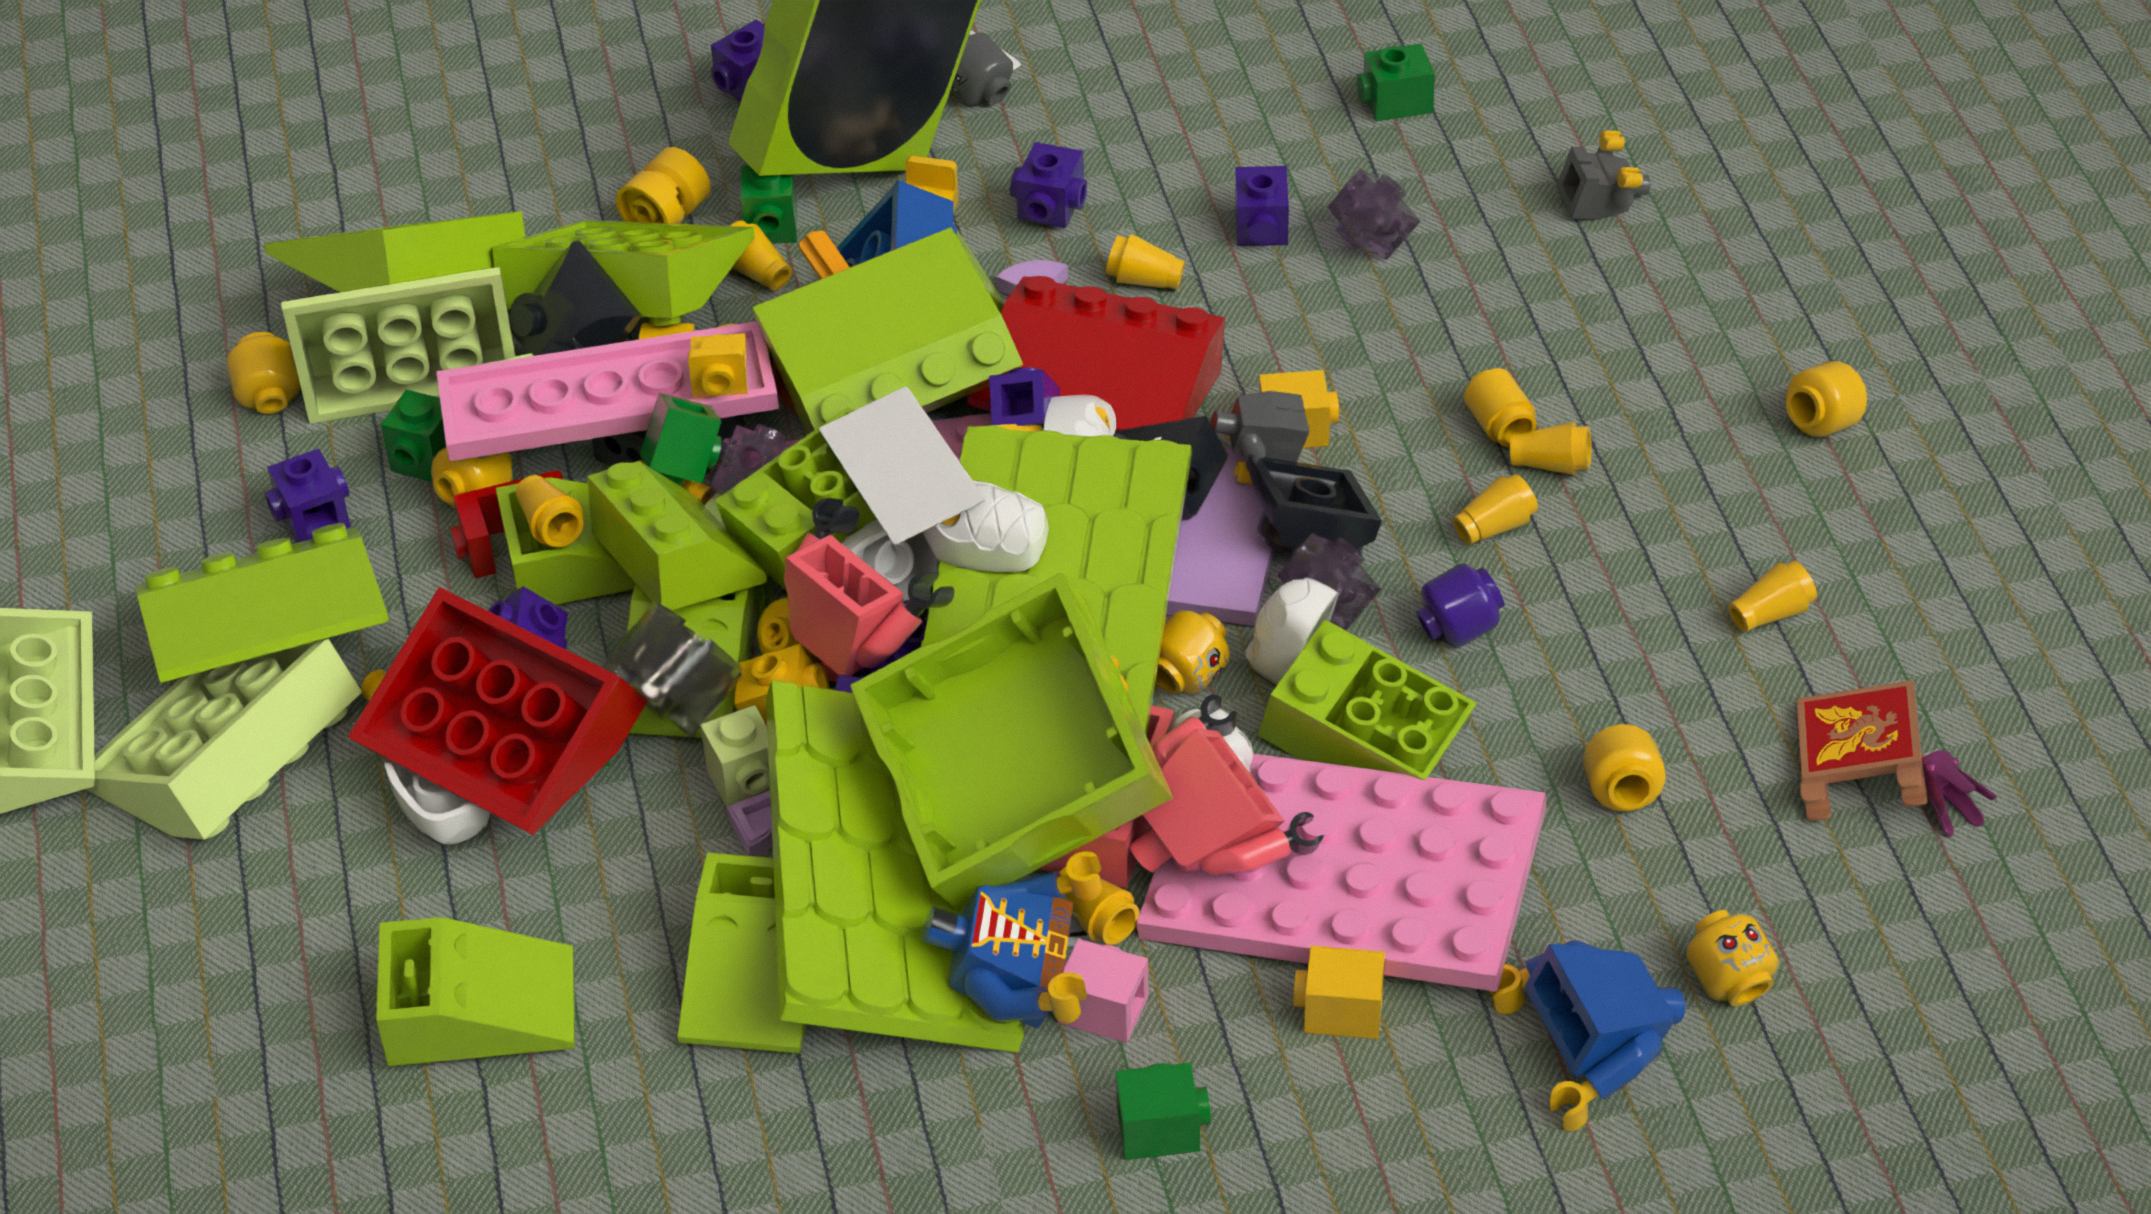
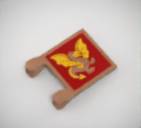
[1797,680,1928,822]

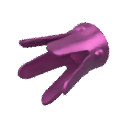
[1922,750,1997,837]

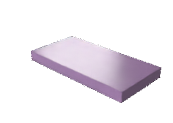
[1166,448,1274,626]

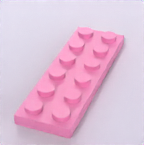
[436,321,779,461]

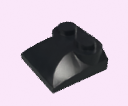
[509,241,642,356]
[1246,454,1382,561]

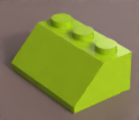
[587,461,767,614]

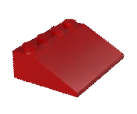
[968,276,1225,431]
[348,587,648,836]

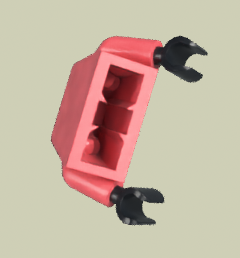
[784,498,955,682]
[1130,694,1324,875]

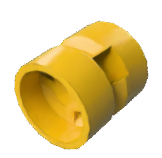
[615,147,711,224]

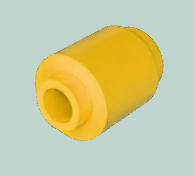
[1464,368,1537,447]

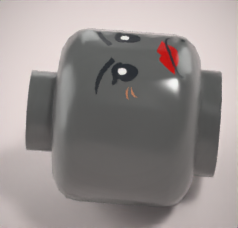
[951,33,1013,106]

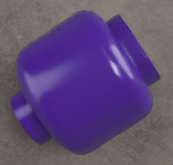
[1416,563,1505,648]

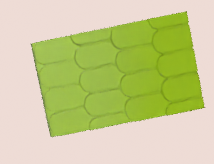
[921,426,1192,737]
[766,680,1024,1053]

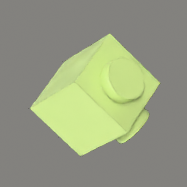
[700,705,770,806]

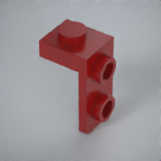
[450,470,563,579]

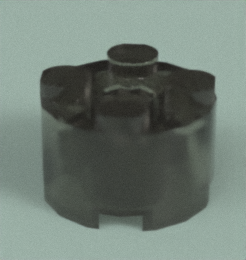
[602,602,742,738]

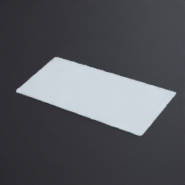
[819,386,985,545]

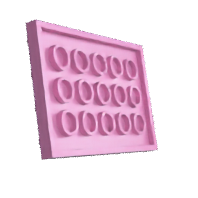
[1136,754,1546,992]

